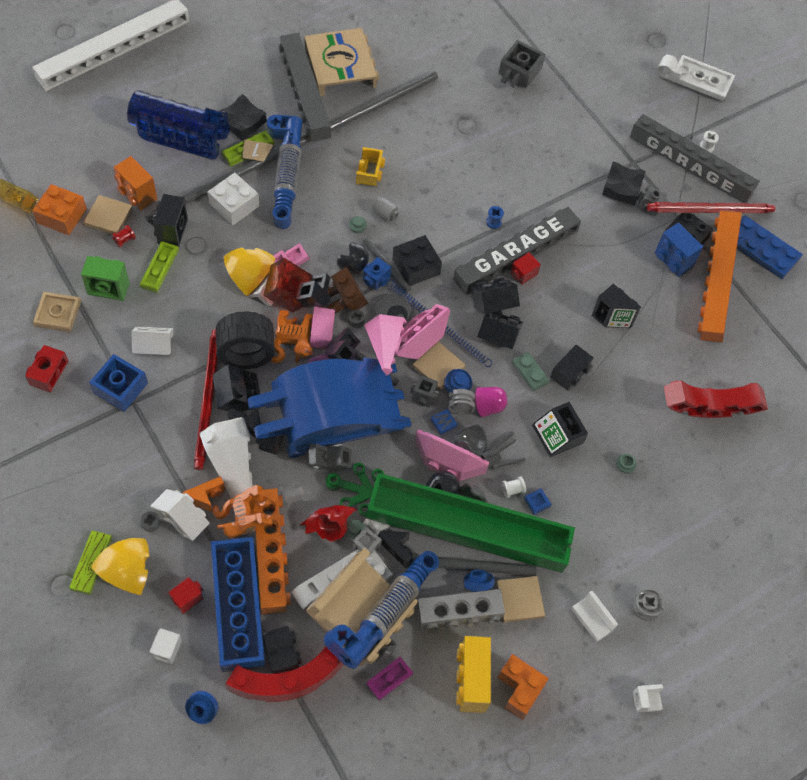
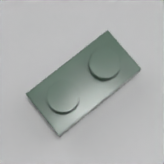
[512,352,550,392]

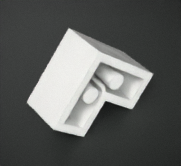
[150,489,209,541]

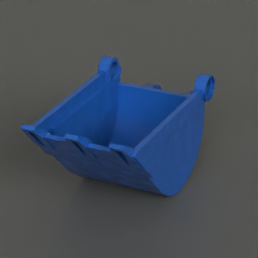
[248,358,412,458]

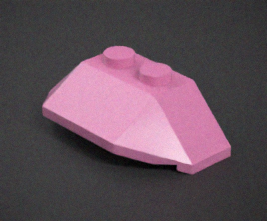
[396,304,450,359]
[415,429,489,481]

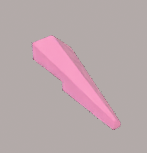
[364,314,407,375]

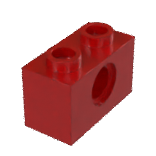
[25,345,69,393]

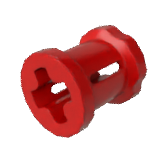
[111,225,136,248]

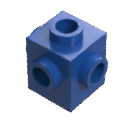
[363,257,391,290]

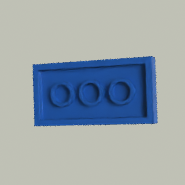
[737,215,803,279]

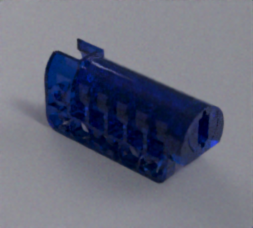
[127,90,230,160]

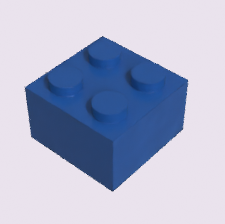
[655,222,703,277]
[89,354,148,412]

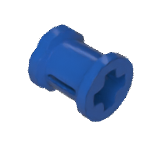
[486,206,504,229]

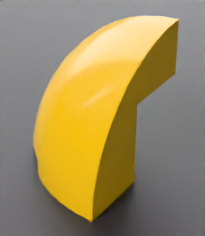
[224,248,275,296]
[91,538,149,595]

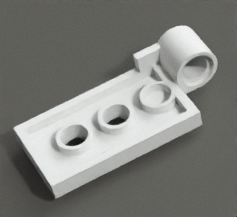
[657,55,735,101]
[292,549,393,611]

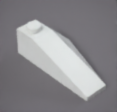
[199,417,252,498]

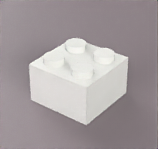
[208,173,259,226]

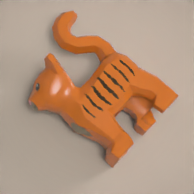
[270,310,313,364]
[212,485,272,539]

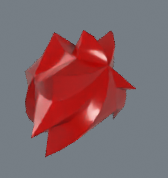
[300,505,357,542]

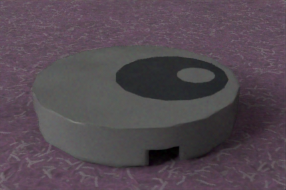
[374,294,411,326]

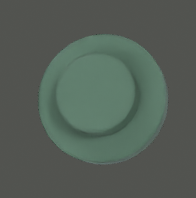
[349,216,367,233]
[616,454,636,473]
[345,520,365,540]

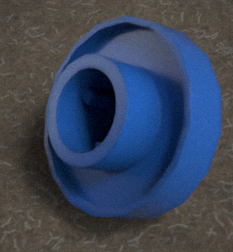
[444,369,473,393]
[464,569,495,592]
[185,691,219,724]

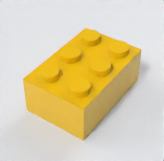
[456,636,491,713]

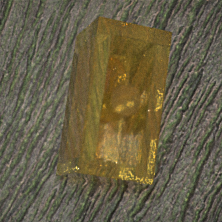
[0,178,39,214]

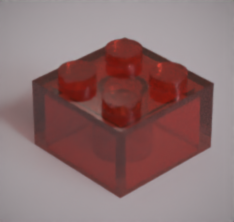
[263,258,313,313]

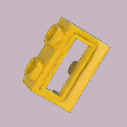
[356,147,386,186]

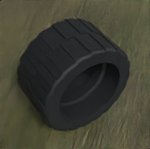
[216,311,275,369]

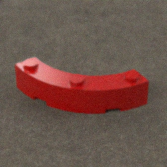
[664,380,768,418]
[225,646,343,702]

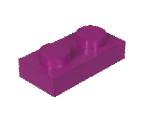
[366,657,413,701]

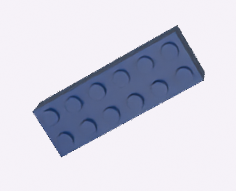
[211,537,265,672]

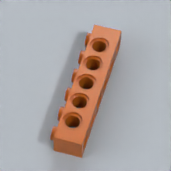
[256,488,291,615]

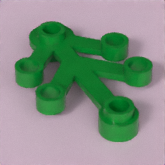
[326,462,384,517]

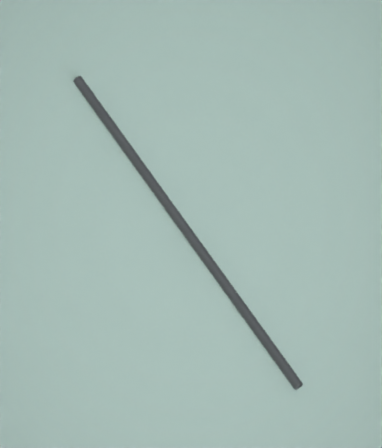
[144,71,438,223]

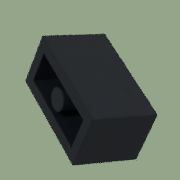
[550,344,594,390]

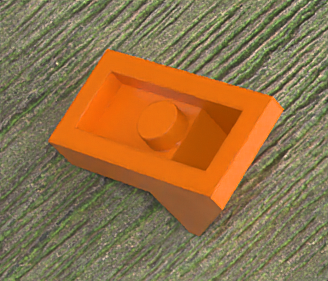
[183,476,225,512]

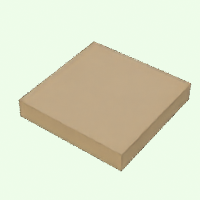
[84,195,133,234]
[33,292,81,332]
[412,341,466,391]
[496,576,545,623]

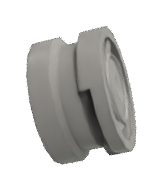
[448,389,475,415]
[632,588,665,621]

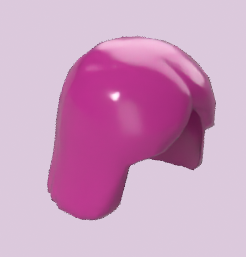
[475,387,507,417]

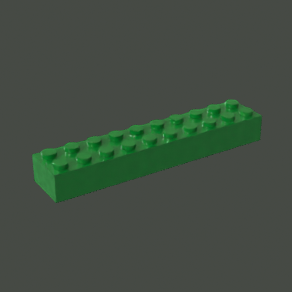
[365,473,575,573]

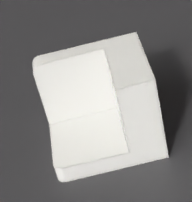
[149,629,182,665]
[633,684,663,713]

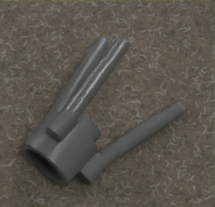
[481,431,526,470]

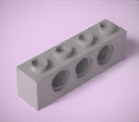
[417,589,505,631]

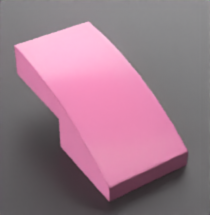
[272,243,310,272]

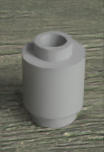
[372,197,399,222]

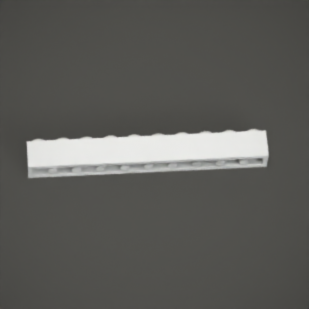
[32,0,189,91]

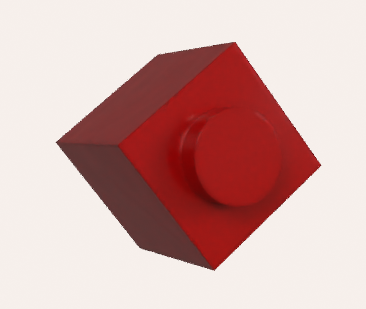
[510,253,541,285]
[168,577,204,614]

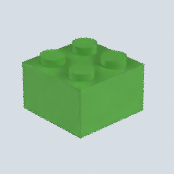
[81,256,130,301]

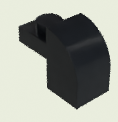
[296,273,331,308]
[325,328,361,360]

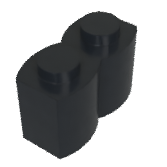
[263,626,302,674]

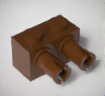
[327,267,369,314]

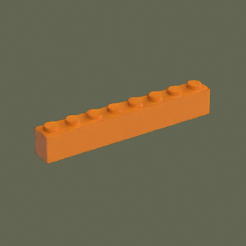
[697,211,742,343]

